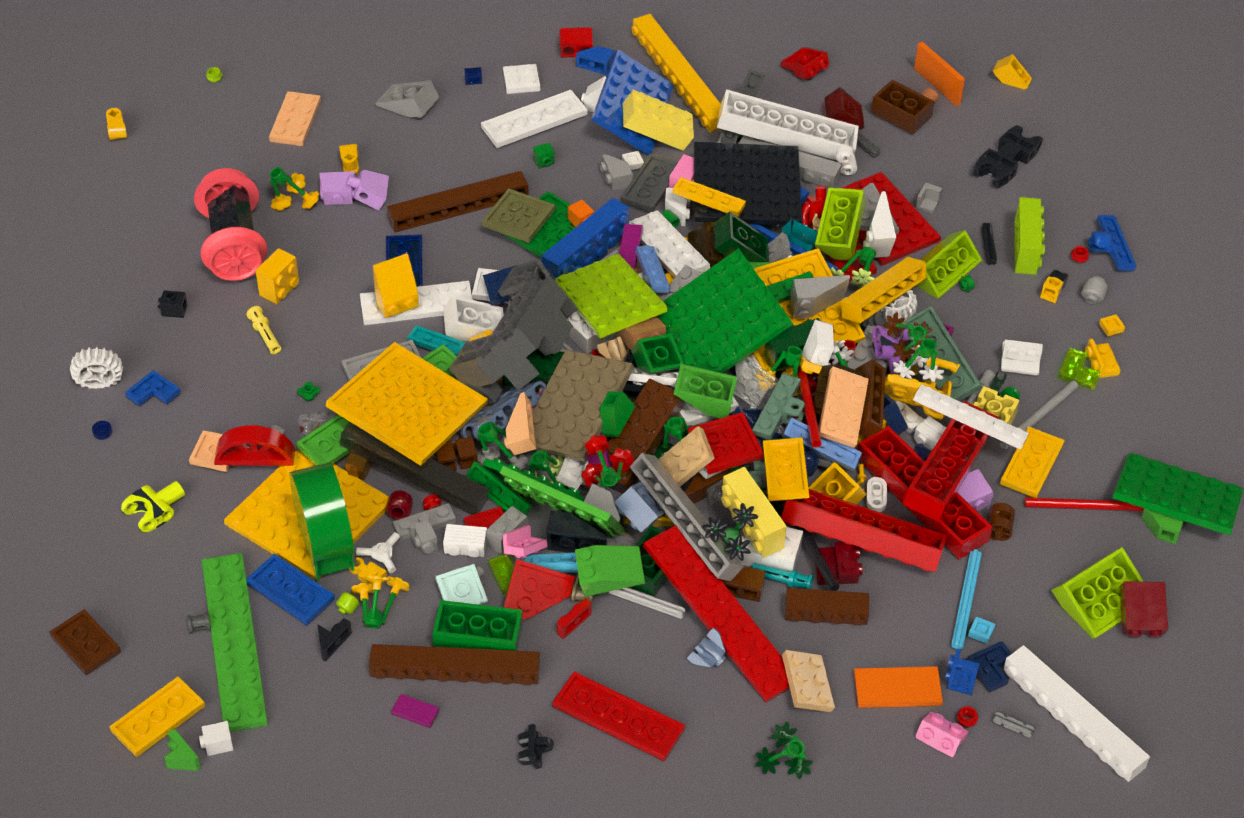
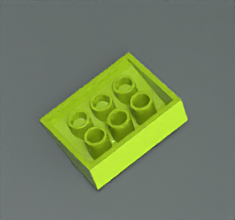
[1051,547,1144,639]

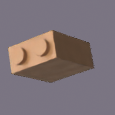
[615,316,666,350]

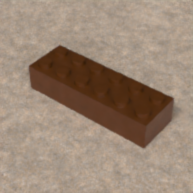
[607,378,685,494]

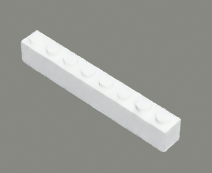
[1003,645,1150,782]

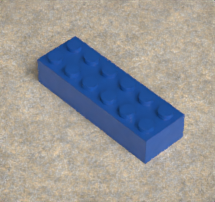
[541,198,630,278]

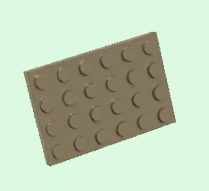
[532,350,634,462]

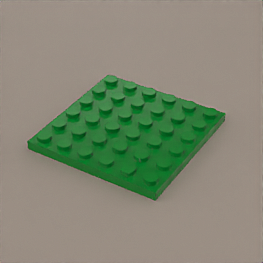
[657,248,793,373]

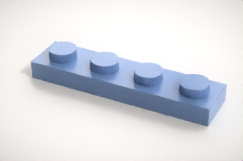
[635,245,670,293]
[782,417,862,471]

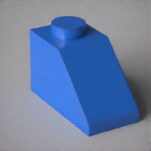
[576,46,615,75]

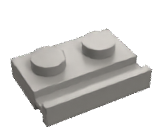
[768,232,792,262]

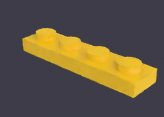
[673,177,746,217]

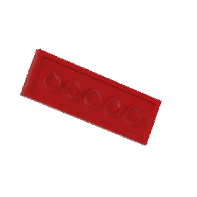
[553,671,685,762]

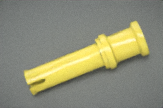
[246,306,281,354]

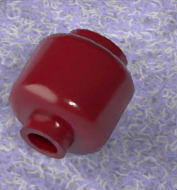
[386,490,413,520]

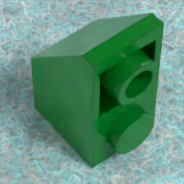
[600,391,635,437]

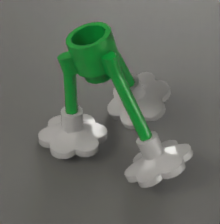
[477,422,528,471]

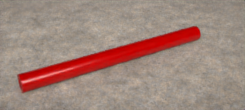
[797,365,822,448]
[1024,497,1144,511]

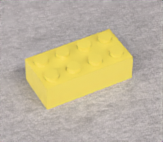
[623,90,694,151]
[721,467,786,558]

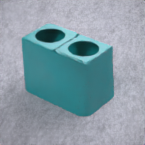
[782,219,818,251]

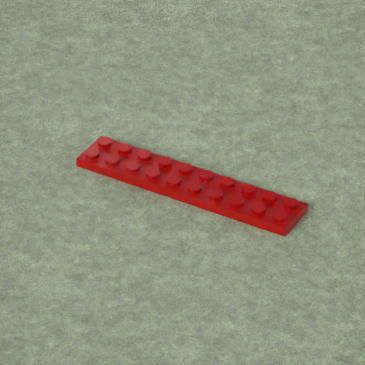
[643,525,790,703]

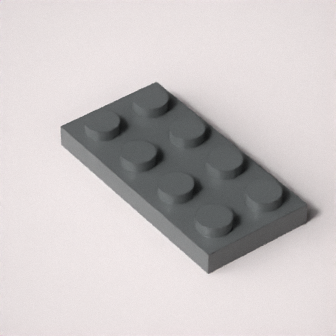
[621,153,678,212]

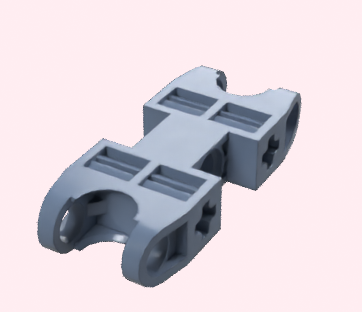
[460,381,546,440]

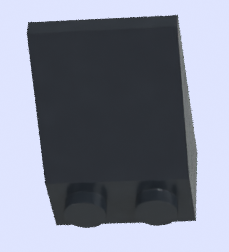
[546,510,608,553]

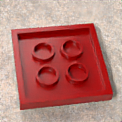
[688,412,764,475]

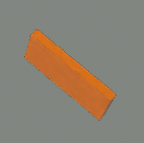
[914,41,965,106]
[853,666,943,708]

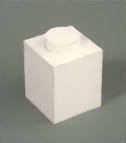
[199,721,233,756]

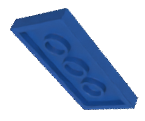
[246,554,335,626]

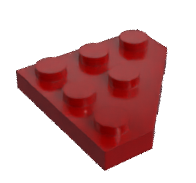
[503,559,575,622]

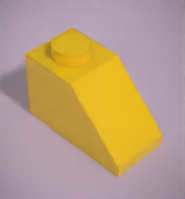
[993,54,1032,90]

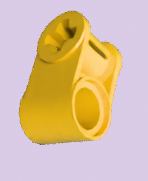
[106,108,127,140]
[339,143,359,174]

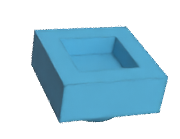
[968,617,995,644]

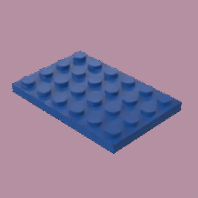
[591,49,673,156]

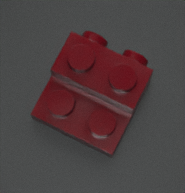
[814,542,863,585]

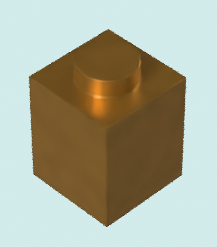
[345,446,373,481]

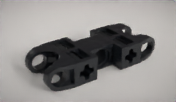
[973,125,1043,188]

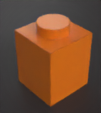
[567,200,595,227]

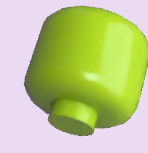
[336,592,359,615]

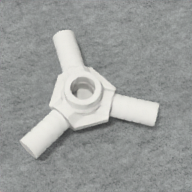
[356,532,400,573]

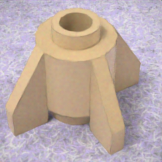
[596,336,629,361]

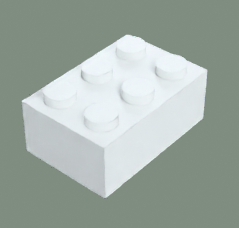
[736,527,803,572]

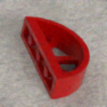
[214,425,295,466]

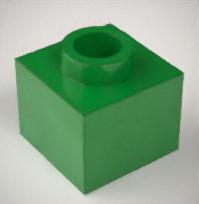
[533,143,555,168]

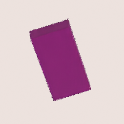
[391,694,440,728]

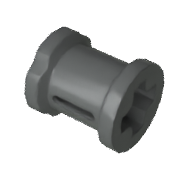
[187,612,211,634]

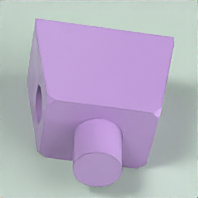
[346,170,389,211]

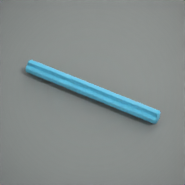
[951,549,982,650]

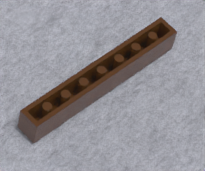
[387,171,529,233]
[369,644,540,685]

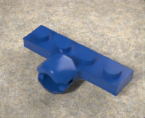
[1088,215,1136,271]

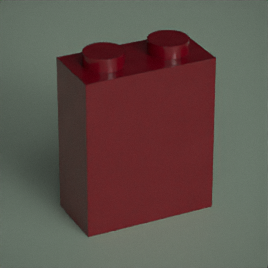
[1119,581,1168,638]

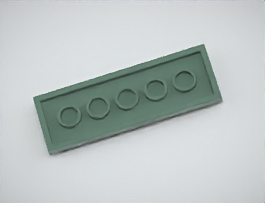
[901,306,982,401]

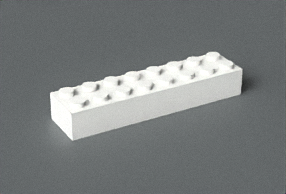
[717,89,859,161]

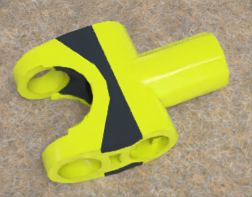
[121,481,185,532]

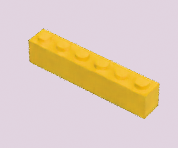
[841,257,926,323]

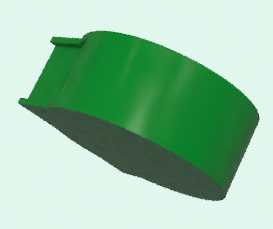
[289,462,354,580]

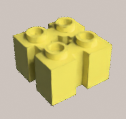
[974,387,1020,437]

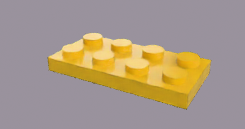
[1000,426,1065,498]
[763,437,809,501]
[109,677,205,758]

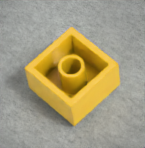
[255,248,299,304]

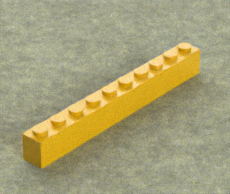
[631,14,721,132]

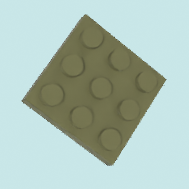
[482,188,555,243]

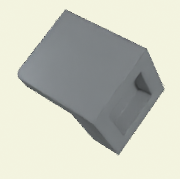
[916,183,942,213]

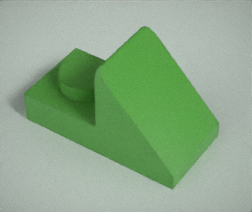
[164,728,201,771]

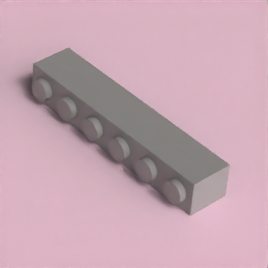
[739,135,842,188]

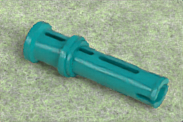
[752,562,814,589]

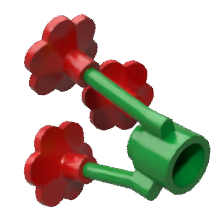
[581,435,635,487]

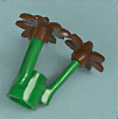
[883,312,933,362]

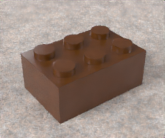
[871,80,935,134]

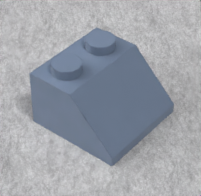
[614,482,666,532]

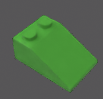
[674,364,737,418]
[575,545,645,597]

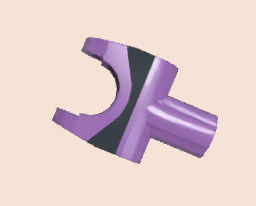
[872,325,915,379]

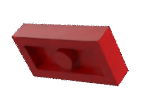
[557,598,591,639]

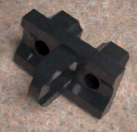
[519,724,554,769]

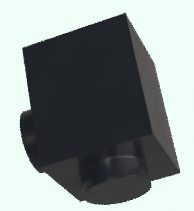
[157,290,188,318]

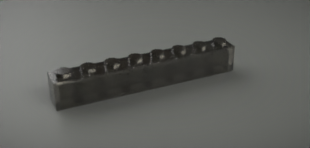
[340,422,490,515]

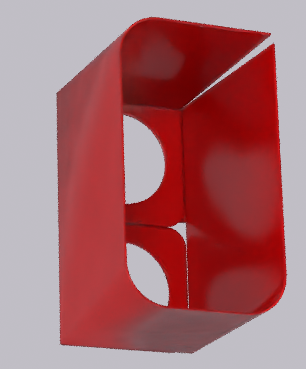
[559,27,593,57]

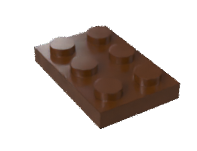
[49,609,121,675]

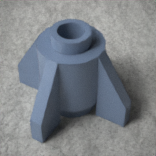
[687,627,726,668]

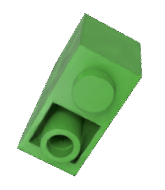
[1142,508,1183,544]

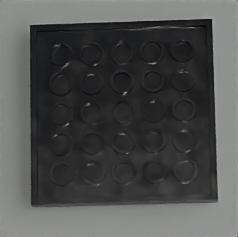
[694,142,802,226]

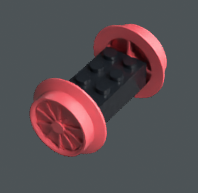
[194,168,267,281]

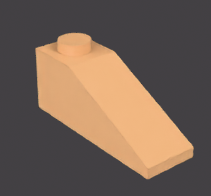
[504,392,536,455]

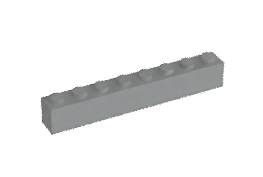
[630,453,744,581]

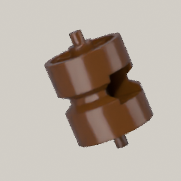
[988,503,1015,541]

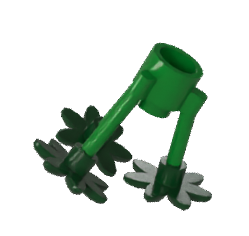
[755,721,813,779]

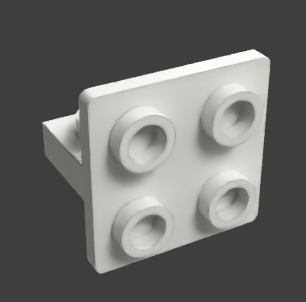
[1001,340,1043,375]

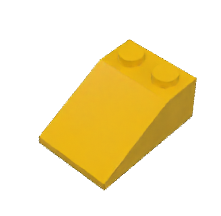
[373,253,419,318]
[808,462,867,505]

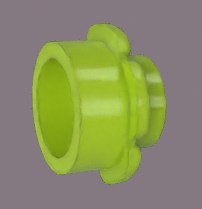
[206,67,223,83]

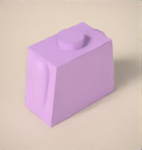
[319,171,355,205]
[957,469,994,511]

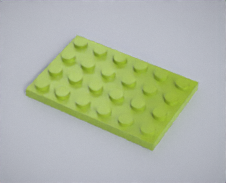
[555,253,667,338]

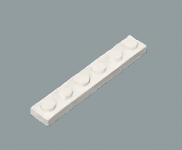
[913,384,1029,450]

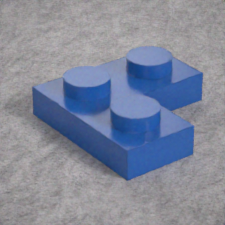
[125,370,181,406]

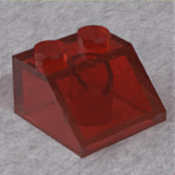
[825,87,864,130]

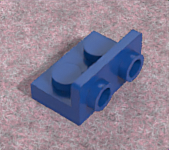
[945,648,979,695]

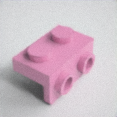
[503,525,547,558]
[916,712,969,757]

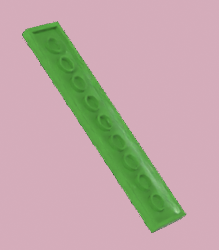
[296,344,457,465]
[202,553,268,732]

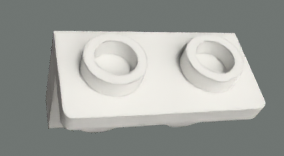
[556,457,589,490]

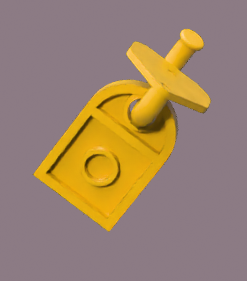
[884,357,960,420]

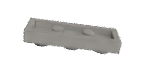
[393,503,456,541]

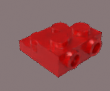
[781,47,829,79]

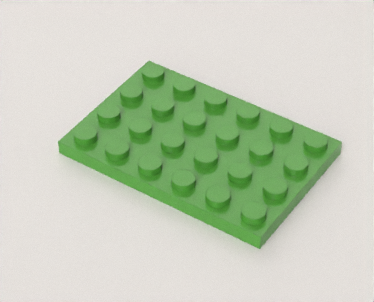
[500,466,625,537]

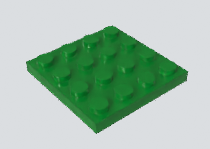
[500,191,576,258]

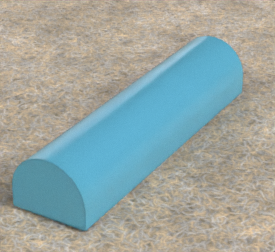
[516,553,578,573]

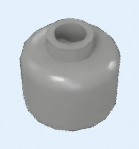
[1081,276,1108,304]

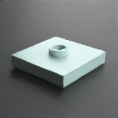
[435,564,488,605]

